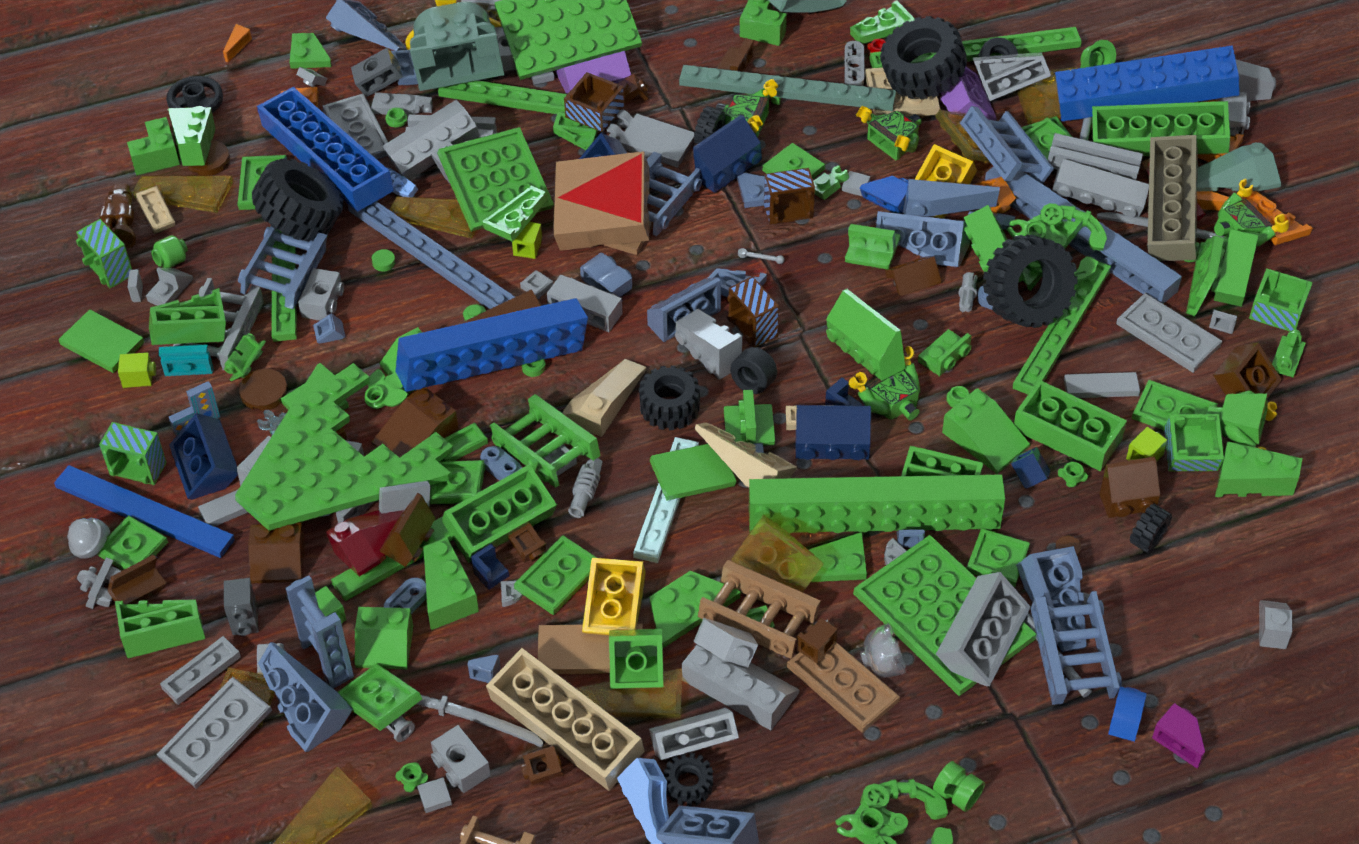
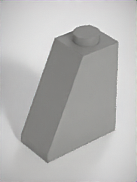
[1235,59,1276,101]

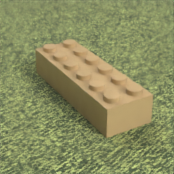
[486,648,645,791]

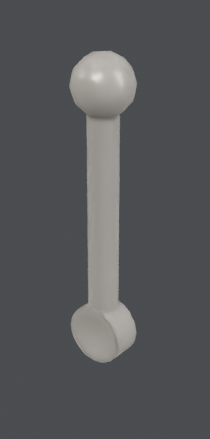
[738,248,785,264]

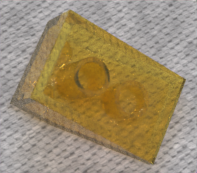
[731,514,824,593]

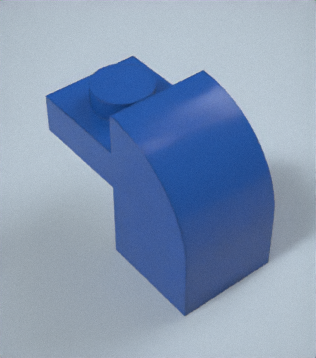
[1108,686,1147,742]

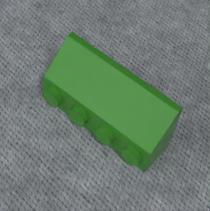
[826,289,906,381]

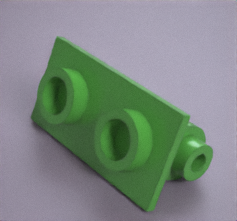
[1272,329,1305,377]
[224,333,266,381]

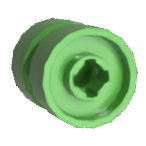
[933,761,985,812]

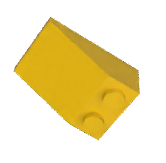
[914,144,977,219]
[582,558,645,635]

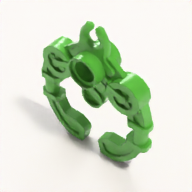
[1007,203,1107,282]
[836,779,953,844]

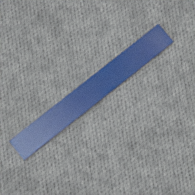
[54,465,235,558]

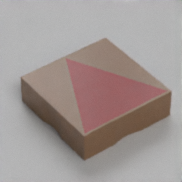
[554,151,650,251]

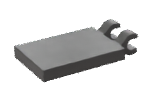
[607,110,695,168]

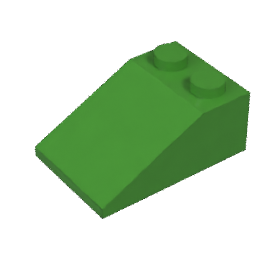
[942,388,1030,474]

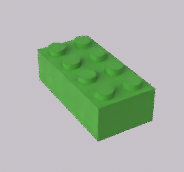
[1014,380,1127,471]
[442,464,557,563]

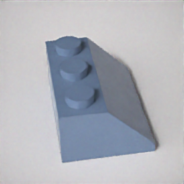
[647,277,721,342]

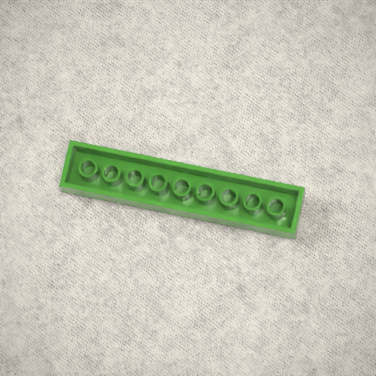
[749,475,1005,534]

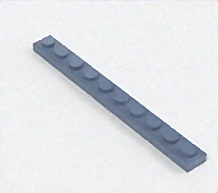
[348,201,515,309]

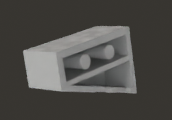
[973,53,1051,101]
[675,309,742,380]

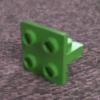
[845,224,900,269]
[724,390,775,446]

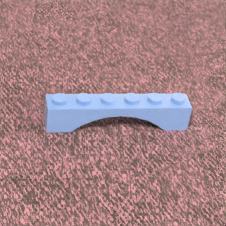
[617,758,669,844]

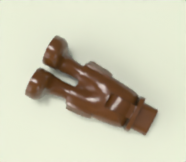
[99,184,136,248]

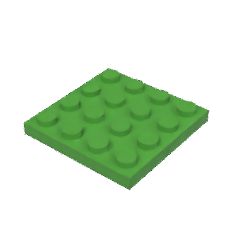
[437,127,554,232]

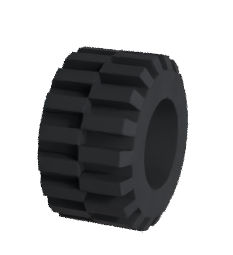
[639,365,700,431]

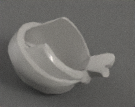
[67,518,110,559]

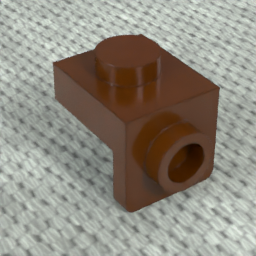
[617,73,649,103]
[508,523,546,563]

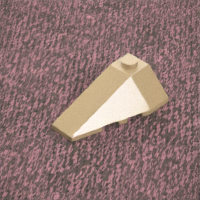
[562,359,646,437]
[695,423,797,487]

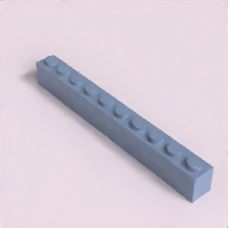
[985,167,1182,304]

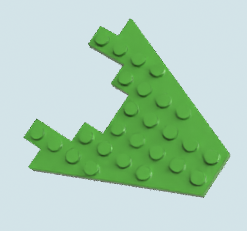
[235,363,453,530]

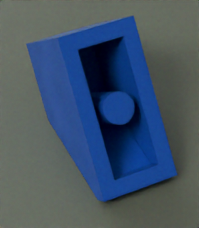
[860,176,908,214]

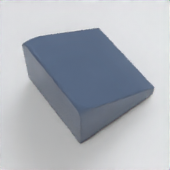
[313,313,345,344]
[897,530,925,548]
[468,655,501,683]

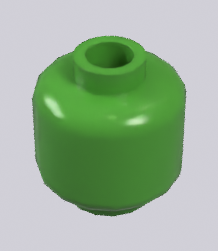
[151,235,188,268]

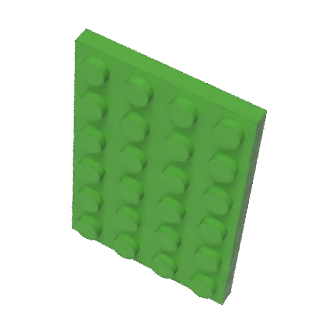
[494,0,642,80]
[853,535,1037,696]

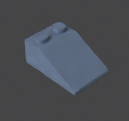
[656,805,759,844]

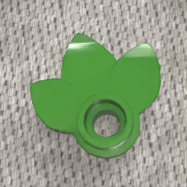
[365,369,408,409]

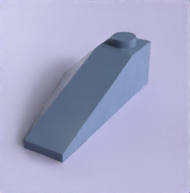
[326,0,407,51]
[903,179,1000,217]
[876,211,970,267]
[1016,546,1086,653]
[258,642,352,752]

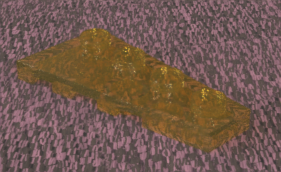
[132,176,233,213]
[390,197,476,239]
[576,668,682,719]
[273,766,372,844]

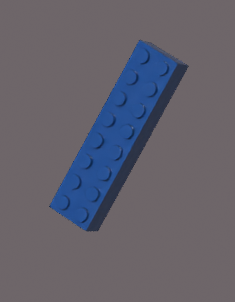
[1055,45,1239,121]
[257,87,394,212]
[395,298,588,392]

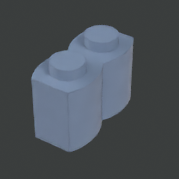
[580,253,632,297]

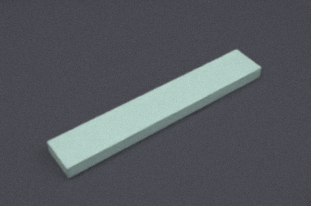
[633,437,699,563]

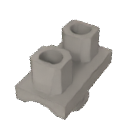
[77,557,121,609]

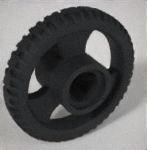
[166,76,223,113]

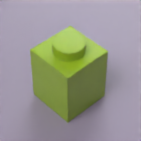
[512,222,542,259]
[118,353,156,388]
[1126,427,1167,462]

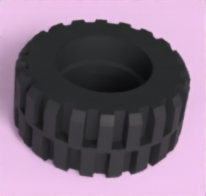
[880,16,967,100]
[252,158,343,241]
[983,234,1078,328]

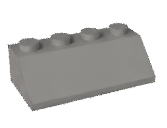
[382,100,480,180]
[936,572,1030,686]
[682,645,800,731]

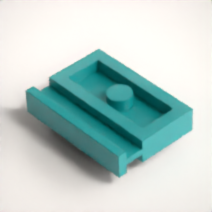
[159,345,213,376]

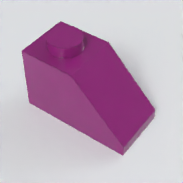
[1152,703,1205,769]

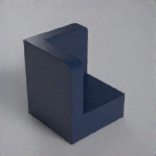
[825,378,862,406]
[1011,447,1051,488]
[471,544,509,590]

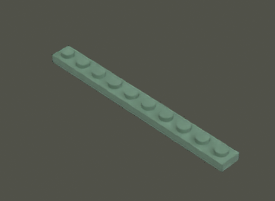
[679,65,896,111]

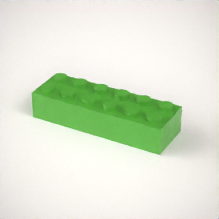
[1092,101,1230,156]

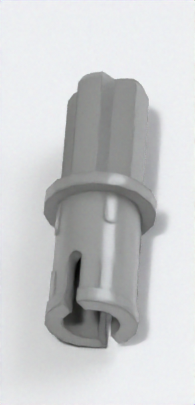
[958,272,978,312]

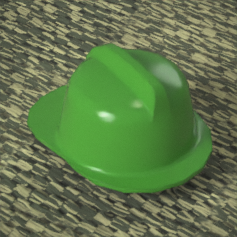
[1080,40,1116,68]

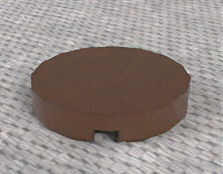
[187,140,230,176]
[239,369,288,411]

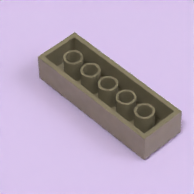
[1147,135,1198,261]

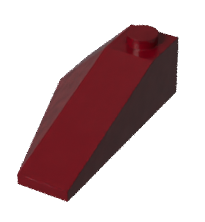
[326,510,404,577]

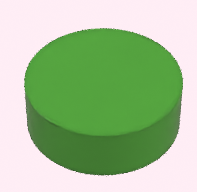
[372,249,395,272]
[521,359,545,377]

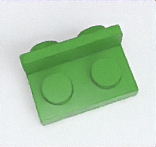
[918,329,972,376]

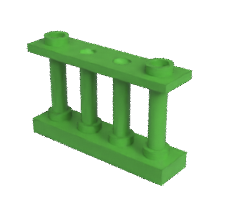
[490,394,601,488]

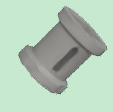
[385,716,415,742]

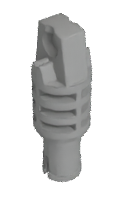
[568,458,602,518]

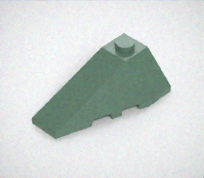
[1197,142,1281,191]

